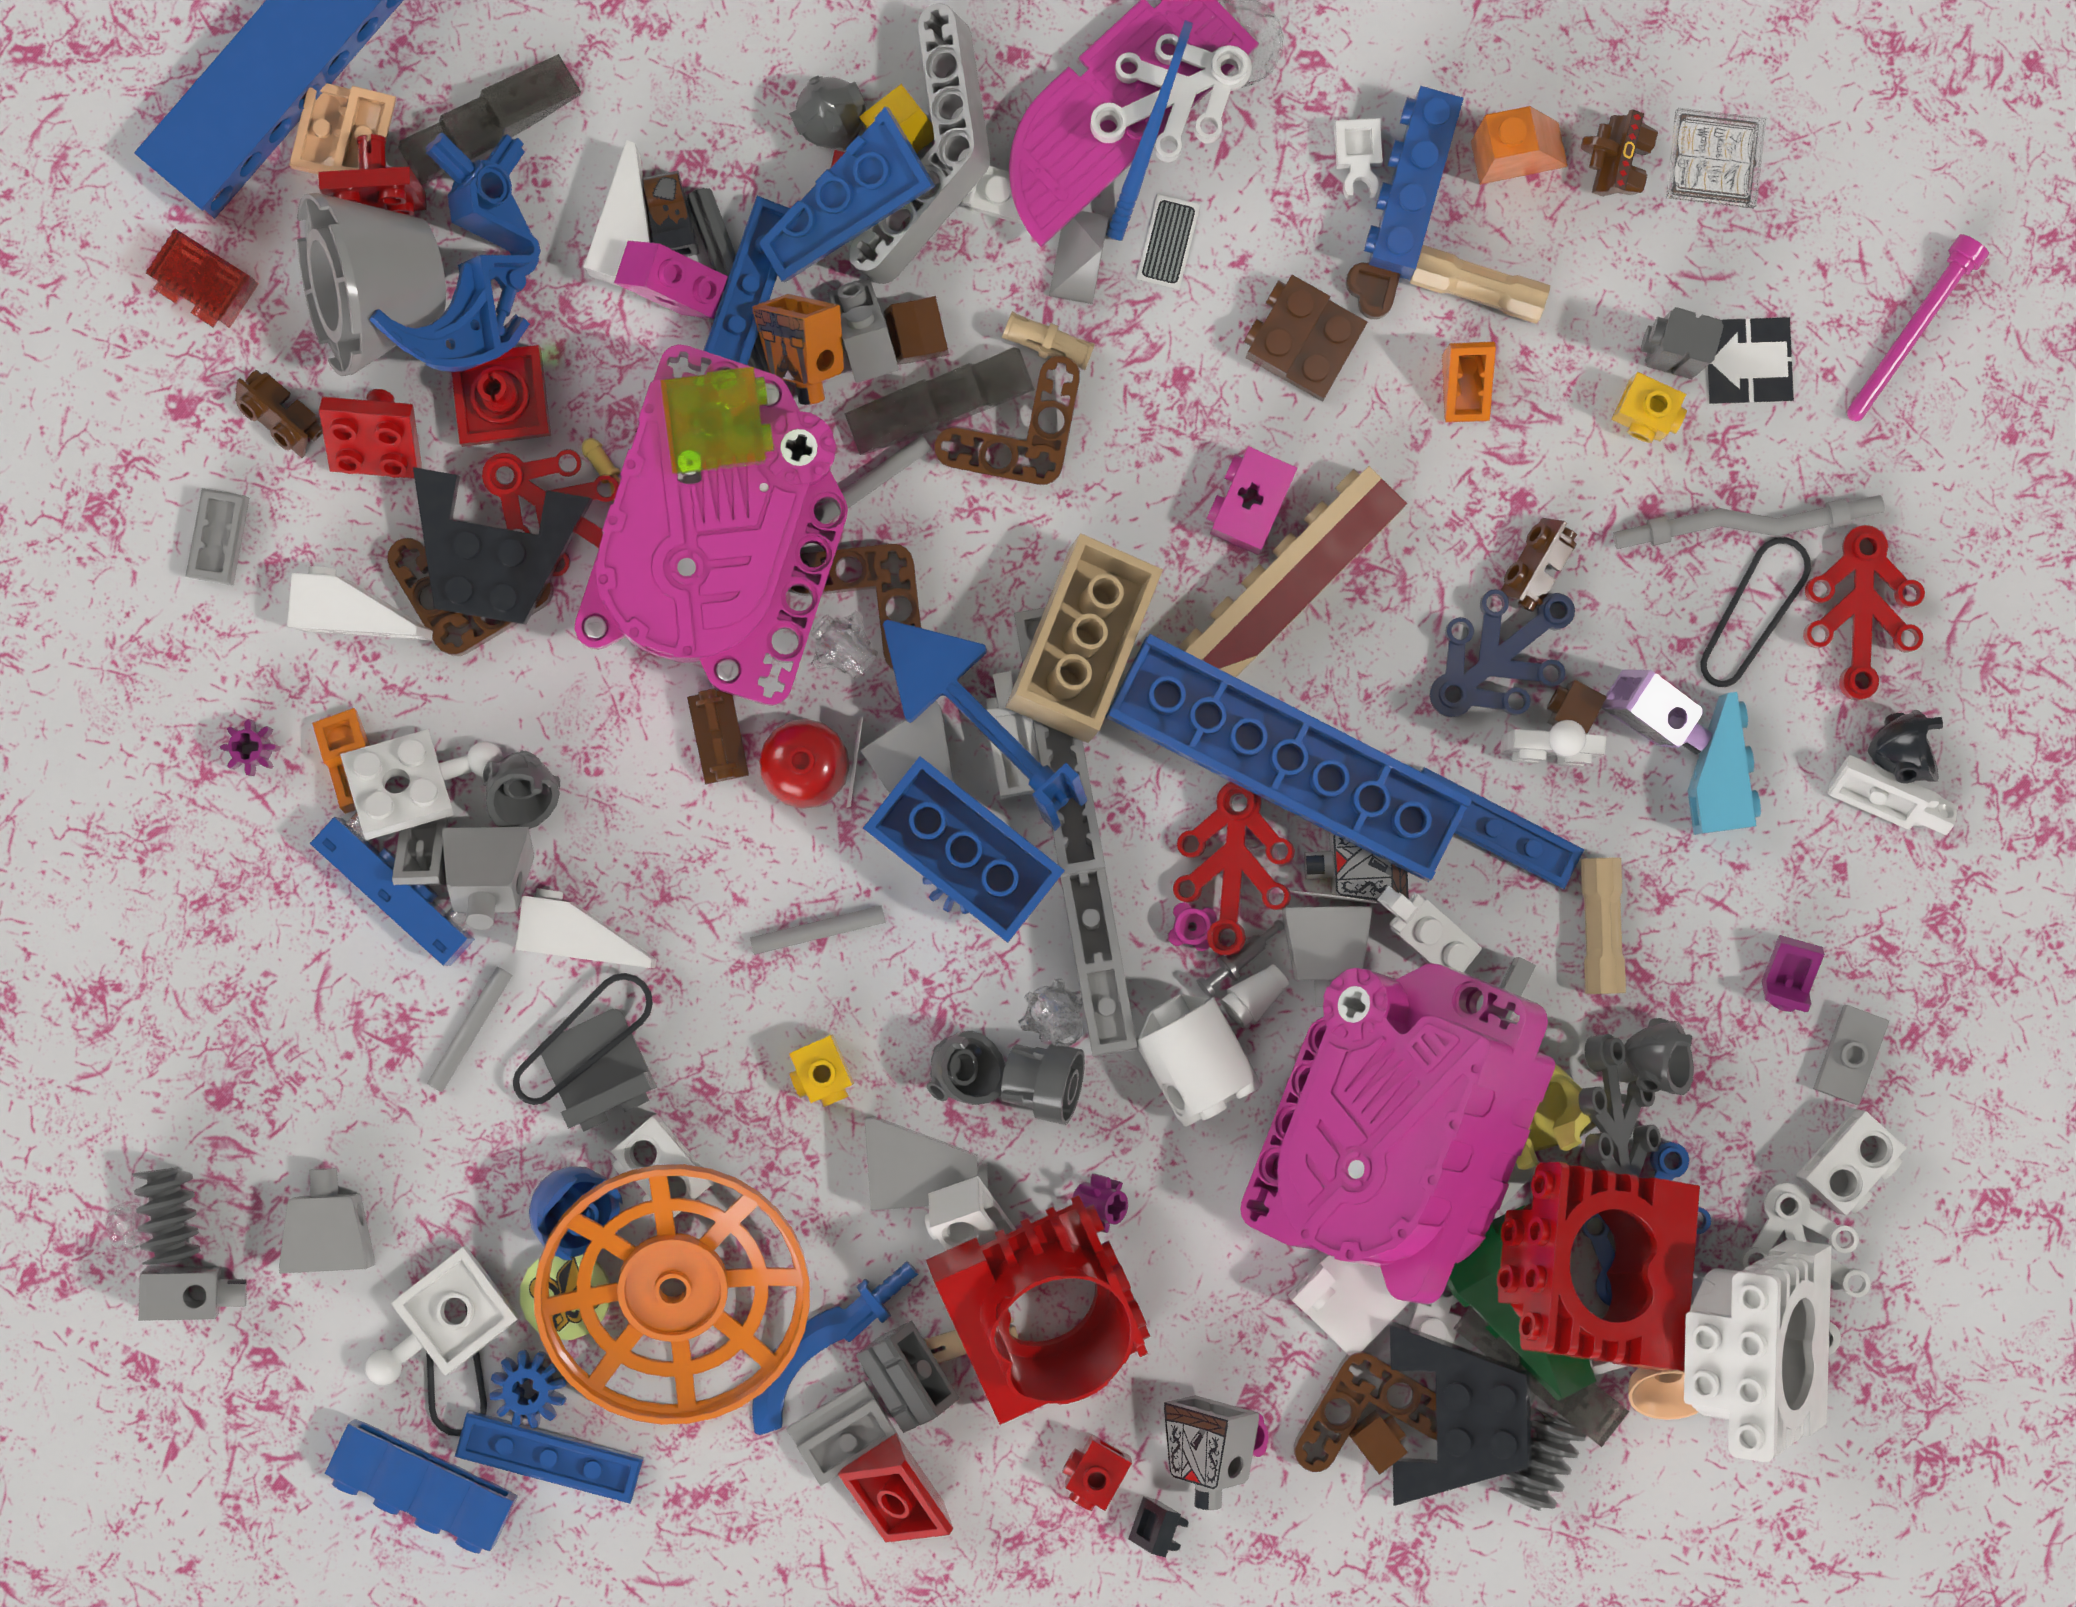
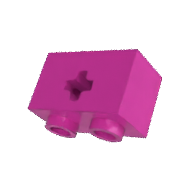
[614,240,728,319]
[1206,446,1298,555]

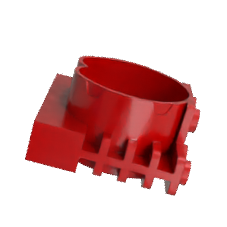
[1497,1162,1700,1371]
[926,1195,1151,1425]

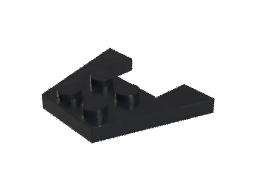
[413,467,593,625]
[1390,1322,1532,1506]

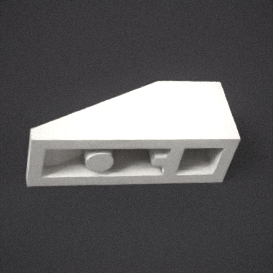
[584,140,653,287]
[287,566,433,640]
[515,888,657,968]

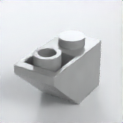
[828,280,899,383]

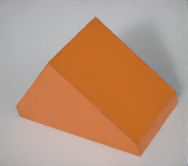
[1442,342,1496,423]

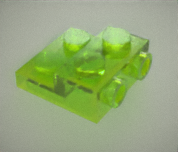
[660,367,774,475]

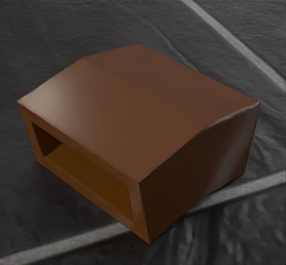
[883,296,949,365]

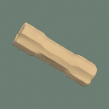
[1410,245,1551,324]
[1581,858,1626,994]

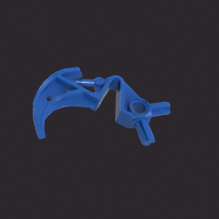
[369,133,541,372]

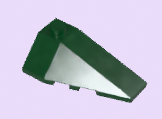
[1447,1205,1597,1401]

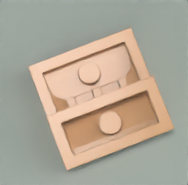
[289,83,397,174]

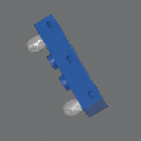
[309,811,475,966]

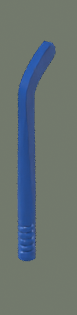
[1106,20,1193,241]

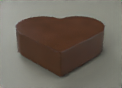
[1346,262,1401,320]

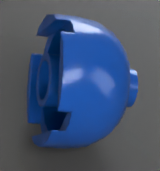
[529,1166,623,1260]

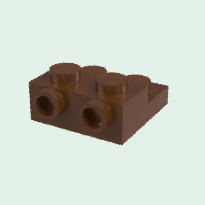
[1244,275,1368,402]

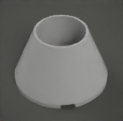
[297,193,446,376]

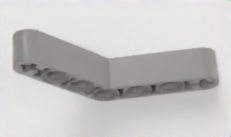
[849,3,990,284]

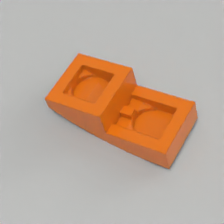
[312,708,370,814]

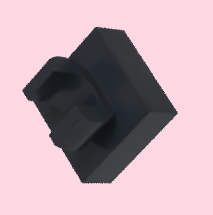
[1128,1496,1189,1558]

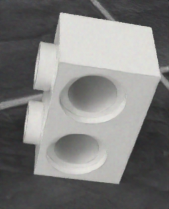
[1795,1109,1906,1216]
[611,1114,715,1218]
[925,1176,1016,1251]

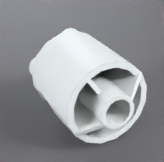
[1136,994,1261,1127]

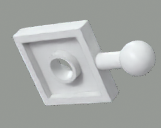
[1500,720,1606,767]
[340,729,503,840]
[365,1246,520,1386]

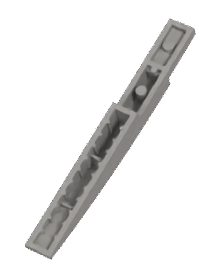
[1014,607,1138,1057]

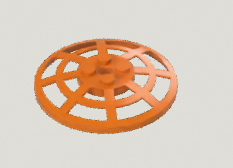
[534,1164,810,1425]

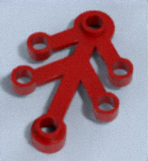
[482,449,619,577]
[1803,525,1925,700]
[1173,782,1295,956]

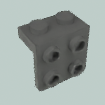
[540,1009,657,1132]

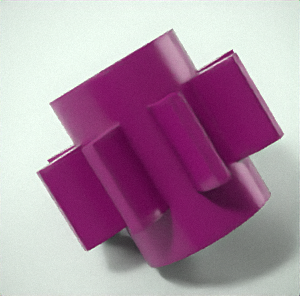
[220,719,281,776]
[1072,1174,1128,1233]

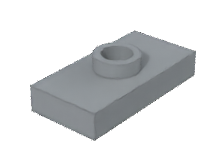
[186,488,250,585]
[1813,1005,1890,1105]

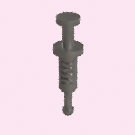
[1196,920,1285,998]

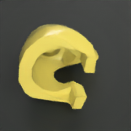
[1516,1064,1596,1170]

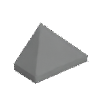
[1049,211,1109,304]
[392,817,448,885]

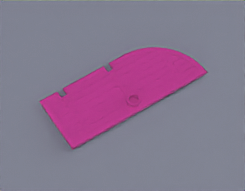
[1009,0,1259,247]

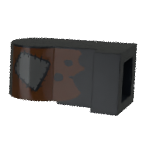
[643,171,700,257]

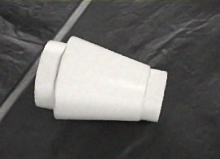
[1221,964,1289,1028]

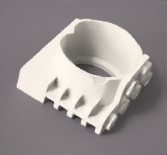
[1684,1240,1832,1462]

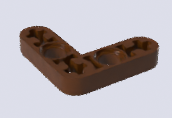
[935,355,1080,485]
[387,538,554,656]
[791,544,922,671]
[1293,1351,1437,1472]

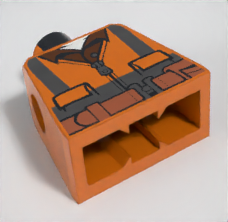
[752,294,844,405]

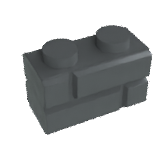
[1640,307,1724,380]
[856,1320,959,1433]

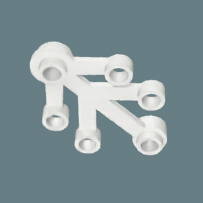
[1090,34,1252,162]
[1740,1183,1871,1355]

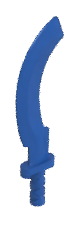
[752,1261,919,1435]

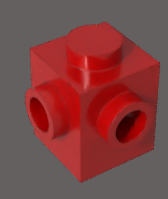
[1062,1434,1132,1511]

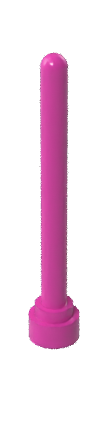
[1847,234,1989,422]

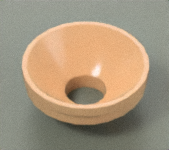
[1628,1368,1698,1420]

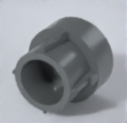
[1001,1043,1085,1125]

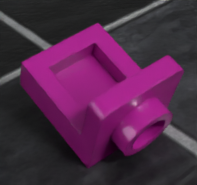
[1761,935,1825,1012]

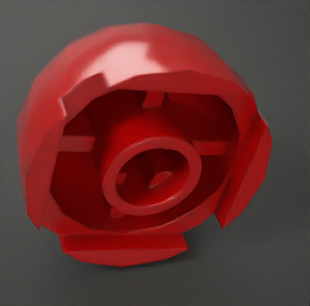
[759,719,850,809]

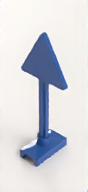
[883,620,1088,831]

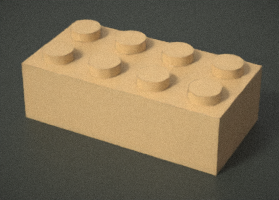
[1005,533,1163,743]

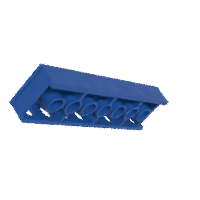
[134,0,403,219]
[1105,634,1473,882]

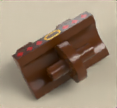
[1581,109,1658,197]

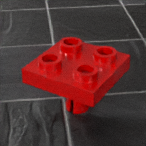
[318,134,427,216]
[451,345,551,447]
[319,389,422,479]

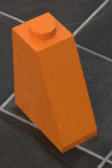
[1471,106,1568,185]

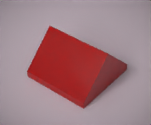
[838,1433,953,1543]

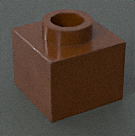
[1547,680,1607,734]
[1349,1410,1408,1475]

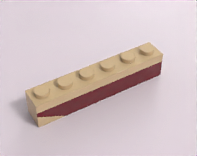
[1178,466,1408,677]

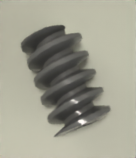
[132,1168,201,1265]
[1498,1407,1587,1511]

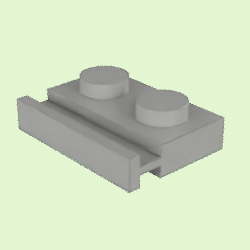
[786,1379,899,1486]

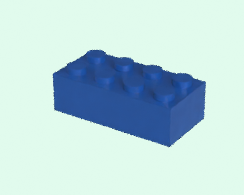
[863,756,1065,943]

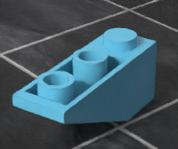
[1687,692,1761,835]

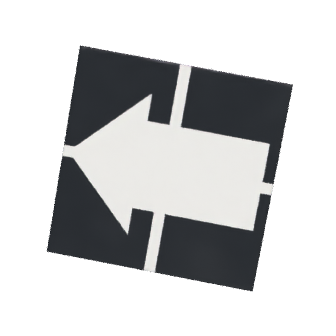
[1708,317,1794,404]

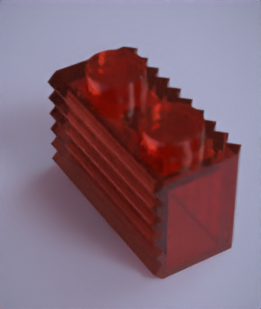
[146,228,259,328]

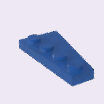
[759,107,935,282]

